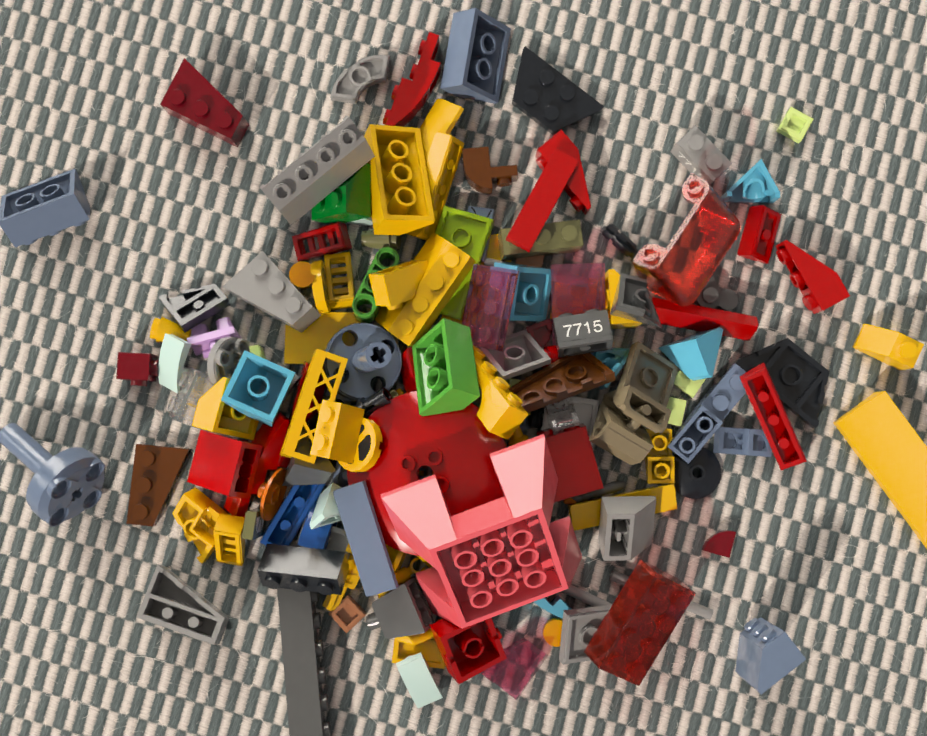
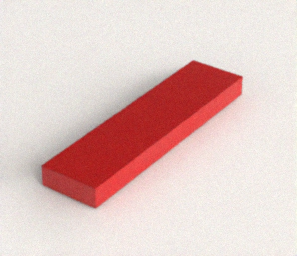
[506,148,579,253]

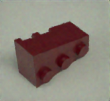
[160,58,249,148]

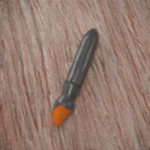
[563,481,626,504]

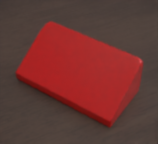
[737,205,782,264]

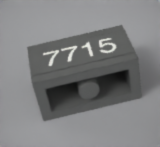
[553,309,613,358]

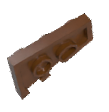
[126,444,191,527]

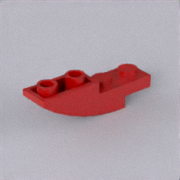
[383,32,441,127]

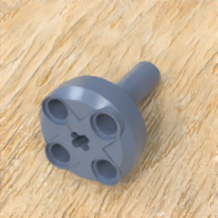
[323,323,402,400]
[0,423,105,527]

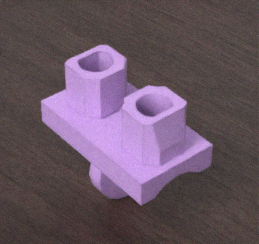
[187,317,241,358]

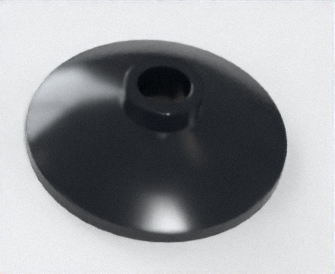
[674,447,721,499]

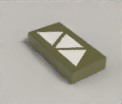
[242,508,265,540]

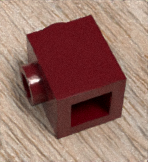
[116,352,159,386]

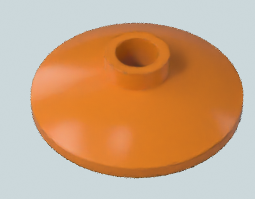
[257,468,287,521]

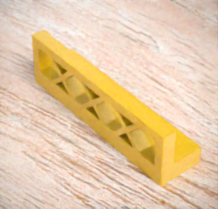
[280,349,348,464]

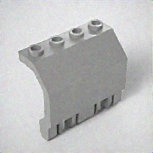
[259,115,375,225]

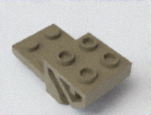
[589,342,678,465]

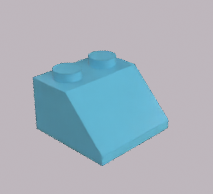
[487,262,554,321]
[221,350,296,427]

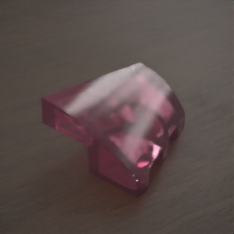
[481,638,548,700]

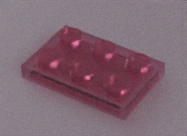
[550,263,605,344]
[462,264,519,352]

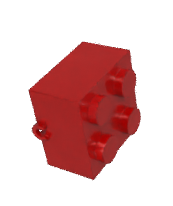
[429,618,507,684]

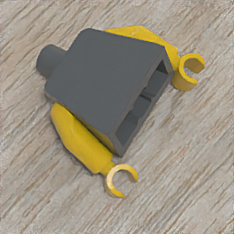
[366,558,443,645]

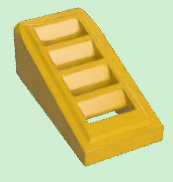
[324,252,356,310]
[213,514,245,566]

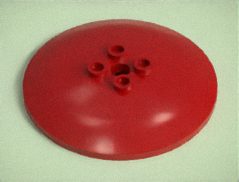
[347,391,507,556]

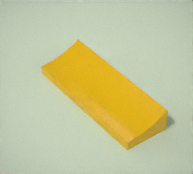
[833,391,927,549]

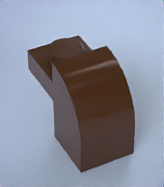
[462,146,518,194]

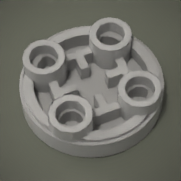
[207,337,250,385]

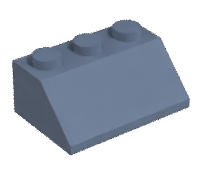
[440,8,511,104]
[0,169,90,248]
[735,617,806,695]

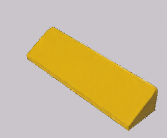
[420,98,464,163]
[405,132,464,241]
[568,483,677,531]

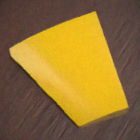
[172,487,230,564]

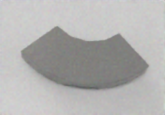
[330,55,390,104]

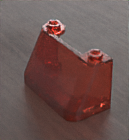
[632,173,740,307]

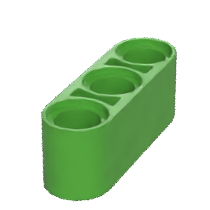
[352,247,400,323]

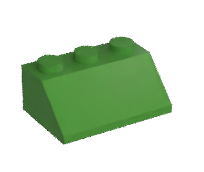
[412,318,480,416]

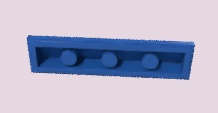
[260,484,325,546]

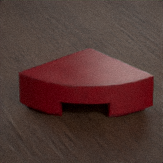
[525,318,552,348]
[702,530,736,558]

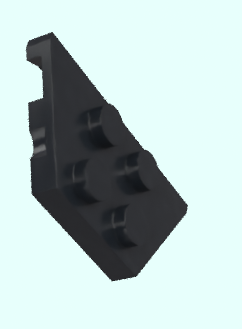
[512,46,604,135]
[734,338,829,428]

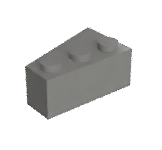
[222,251,321,333]
[136,564,229,645]

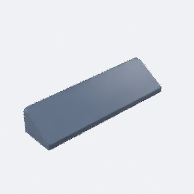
[333,481,399,597]

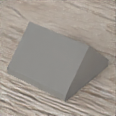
[479,329,551,380]

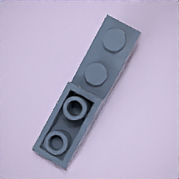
[667,363,746,464]

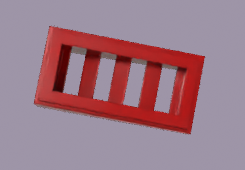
[292,222,352,262]

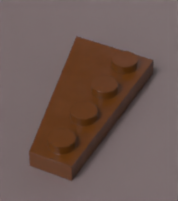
[508,353,616,413]

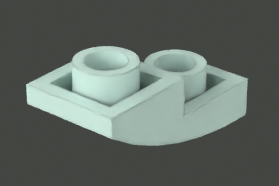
[158,333,191,394]
[396,652,443,709]

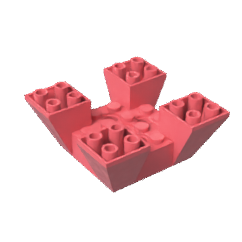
[380,434,582,629]

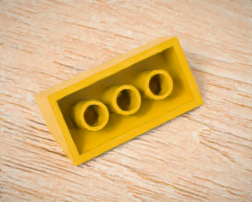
[364,124,435,235]
[375,232,476,347]

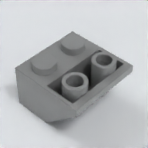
[598,496,656,561]

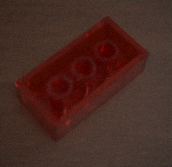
[584,559,696,686]

